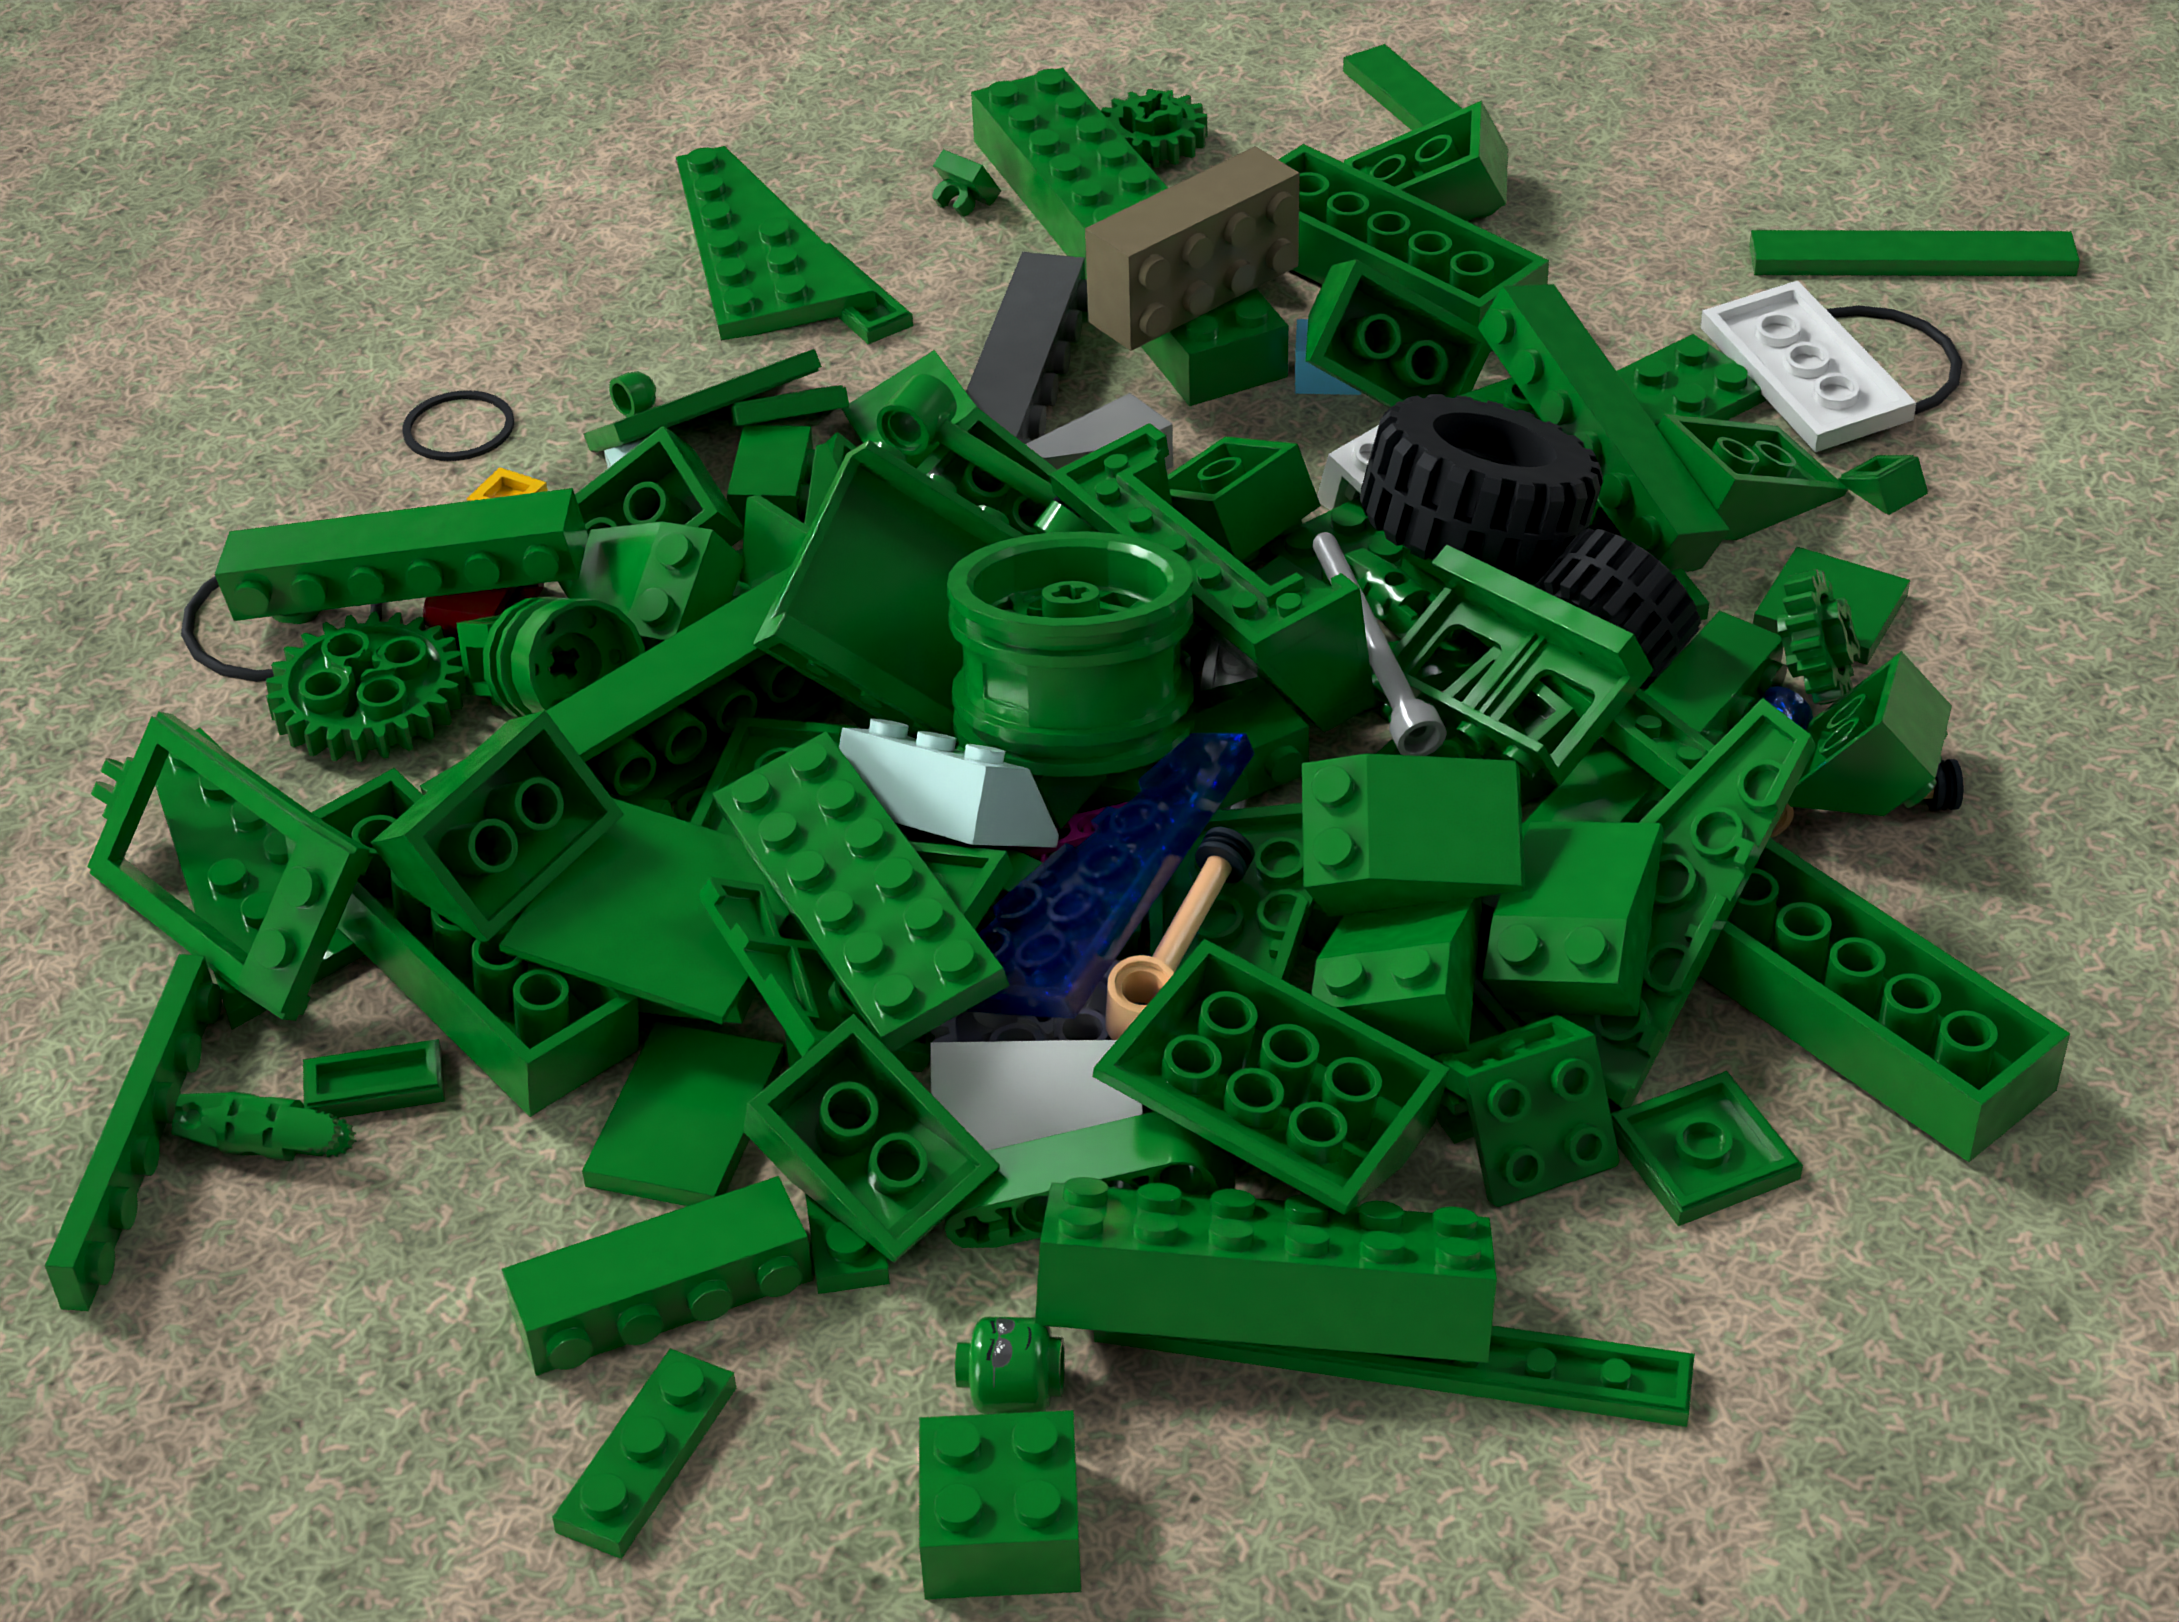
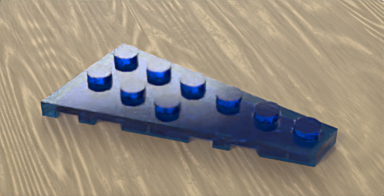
[964,733,1255,1019]

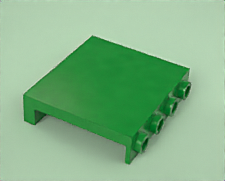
[753,440,1025,749]

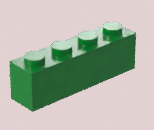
[502,1176,813,1376]

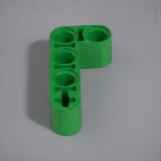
[945,1111,1236,1248]

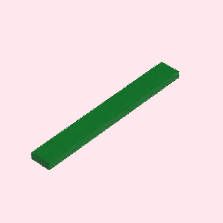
[1094,1325,1695,1427]

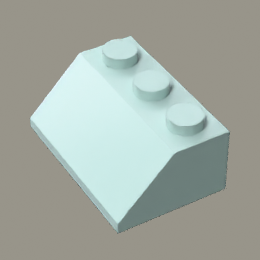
[839,719,1059,848]

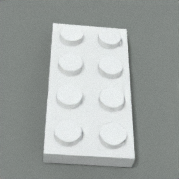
[1701,280,1916,452]

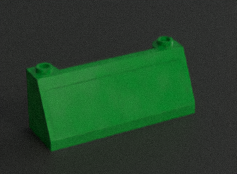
[1050,423,1375,733]

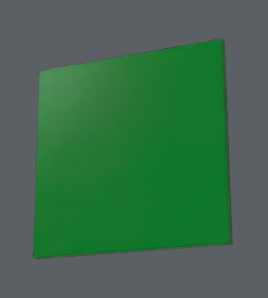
[500,798,792,1024]

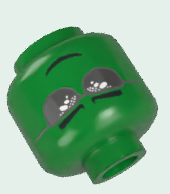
[955,1317,1065,1414]

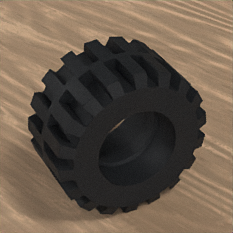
[1534,528,1701,689]

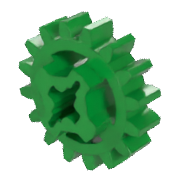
[1101,89,1208,168]
[1777,569,1860,706]

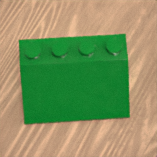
[1092,939,1450,1215]

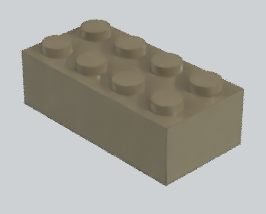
[1085,146,1300,351]

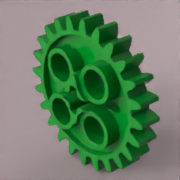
[266,612,466,762]

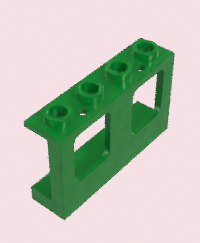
[1370,545,1653,787]

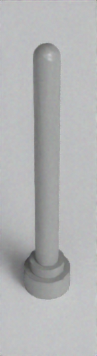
[1313,532,1447,756]

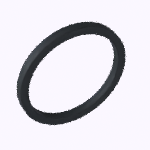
[402,390,514,461]

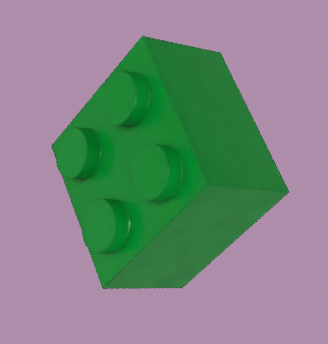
[1167,436,1321,564]
[919,1410,1082,1599]

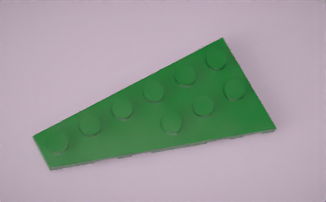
[1481,698,1816,1110]
[155,727,365,1030]

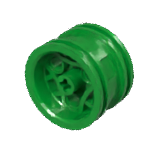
[947,531,1194,777]

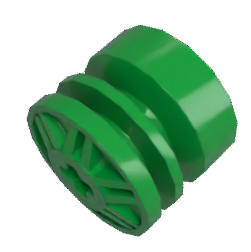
[483,597,645,718]

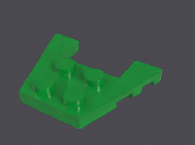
[698,877,935,1072]

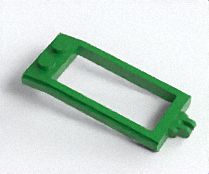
[87,711,372,1021]

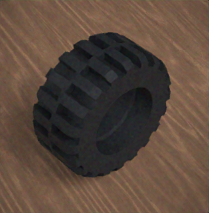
[1360,394,1603,581]

